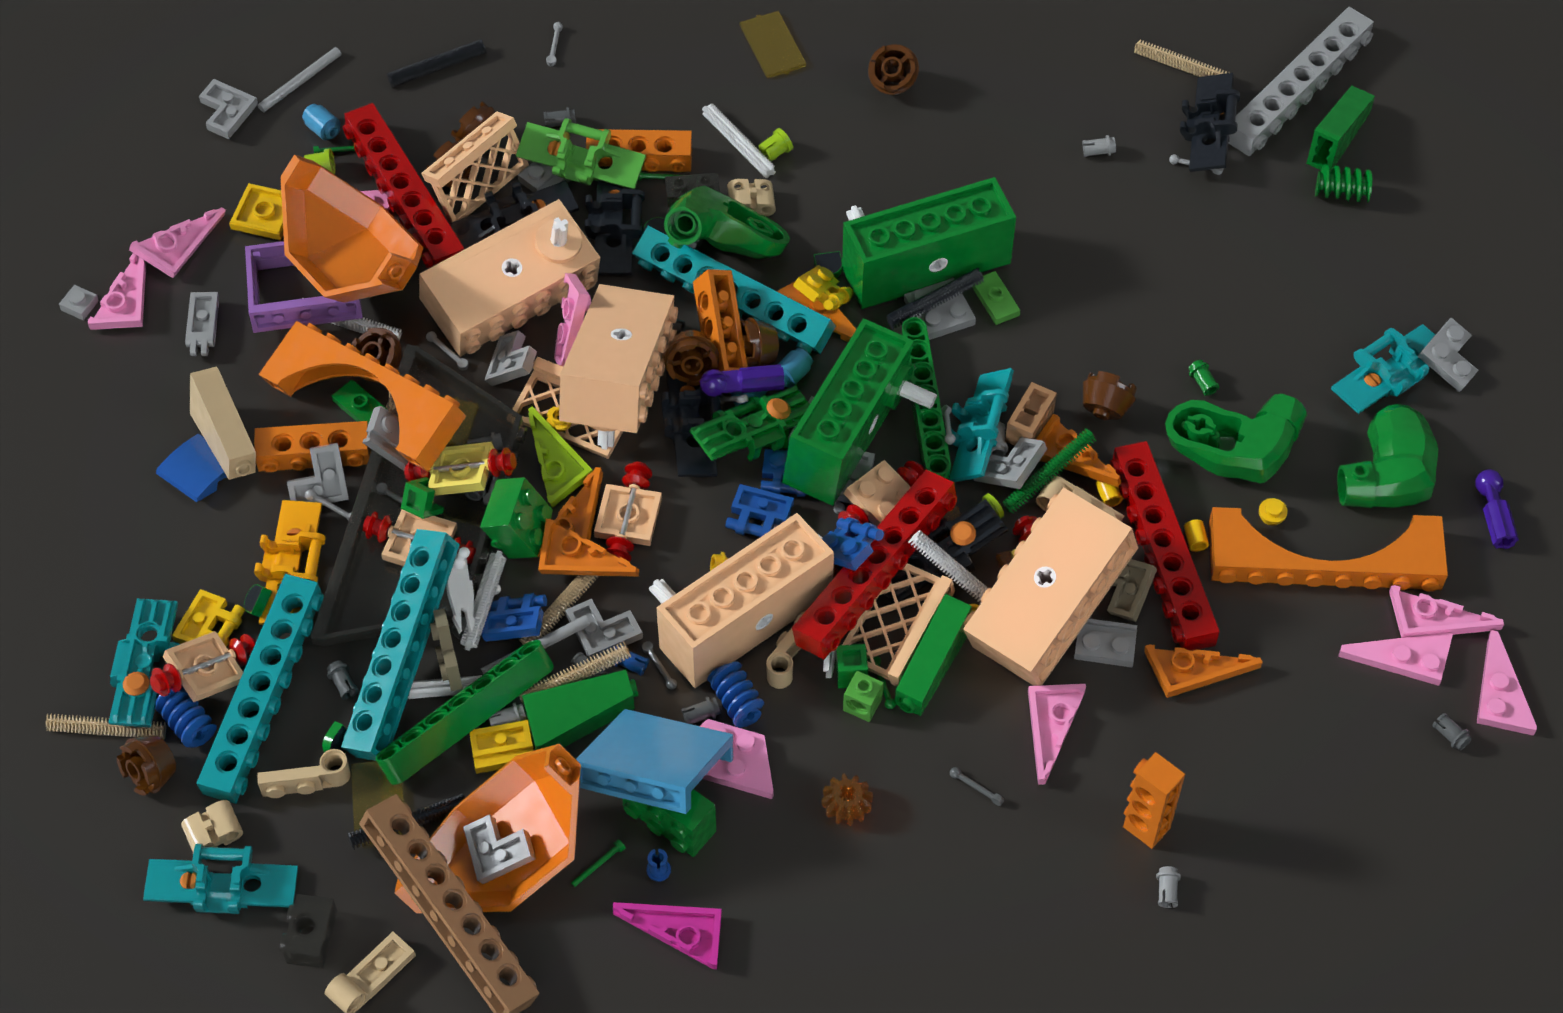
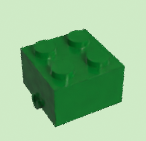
[480,477,553,559]

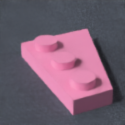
[554,273,591,367]

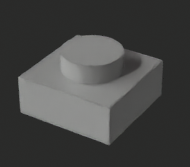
[59,285,99,320]

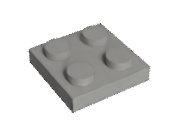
[904,278,976,340]

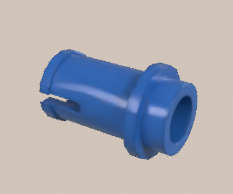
[614,645,649,676]
[646,849,671,882]

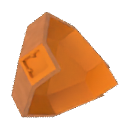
[281,154,424,303]
[394,743,581,913]

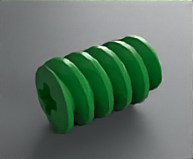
[1315,164,1373,203]

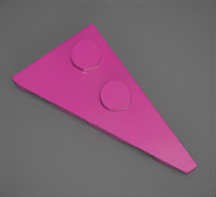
[613,902,722,969]

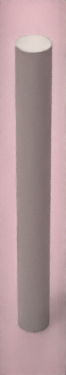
[258,47,341,113]
[481,615,591,674]

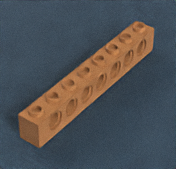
[359,794,540,1013]

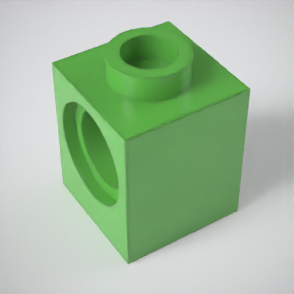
[843,671,884,722]

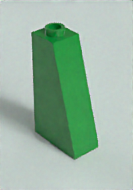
[1306,86,1375,172]
[895,594,972,716]
[522,670,638,750]

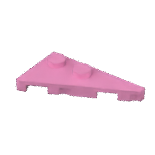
[129,207,226,278]
[88,253,146,330]
[1389,585,1504,638]
[1477,630,1537,736]
[1338,632,1453,686]
[1028,684,1086,785]

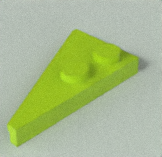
[528,406,593,508]

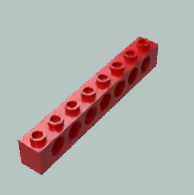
[343,103,464,268]
[1109,441,1220,651]
[792,469,957,660]

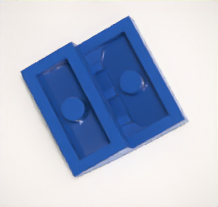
[156,434,227,503]

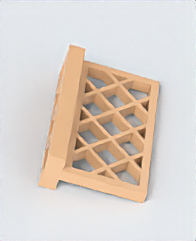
[422,111,529,223]
[509,357,623,459]
[842,563,955,687]

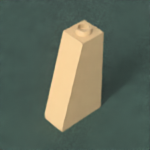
[190,367,256,480]

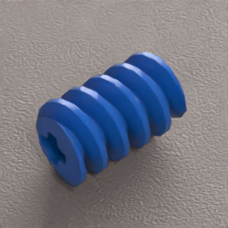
[707,661,764,728]
[155,686,217,748]

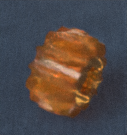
[822,773,873,826]

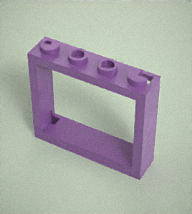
[245,241,363,333]

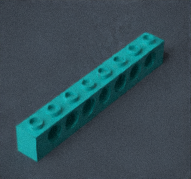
[632,226,836,354]
[341,529,460,761]
[196,574,324,804]

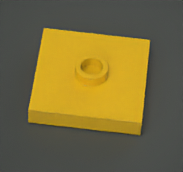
[229,183,284,240]

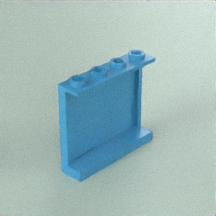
[576,709,733,814]

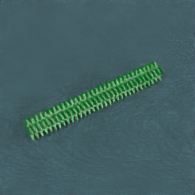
[1002,429,1097,514]

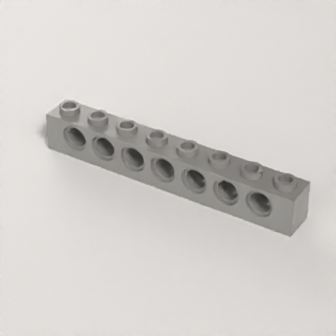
[1228,7,1374,156]

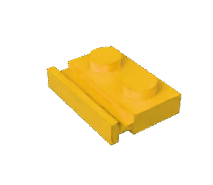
[469,720,533,774]

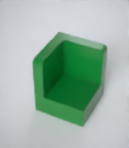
[401,477,444,519]
[835,644,868,689]

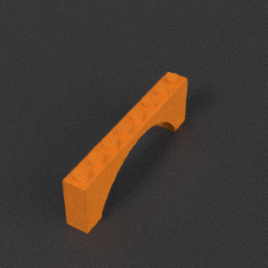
[259,321,466,472]
[1209,507,1448,592]

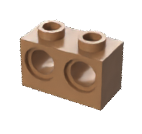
[1005,382,1057,446]

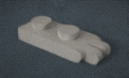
[185,292,220,356]

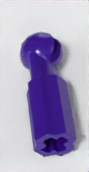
[700,364,785,397]
[1475,469,1519,549]

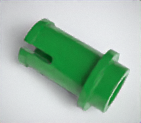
[1188,360,1220,396]

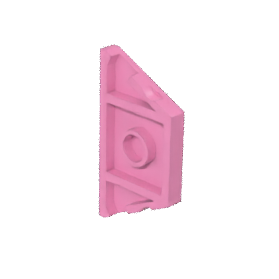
[700,719,774,799]

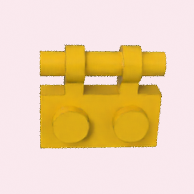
[793,265,853,310]
[172,589,245,647]

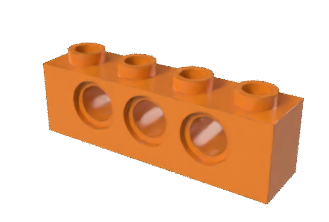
[586,129,692,172]
[693,269,748,371]
[254,421,371,472]
[1123,752,1185,849]

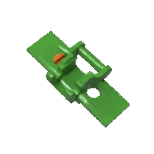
[516,118,646,189]

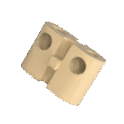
[727,179,776,217]
[181,800,243,853]

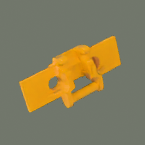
[254,500,326,625]

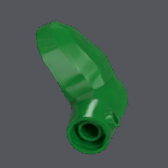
[664,186,790,259]
[1165,394,1307,483]
[1337,404,1438,508]

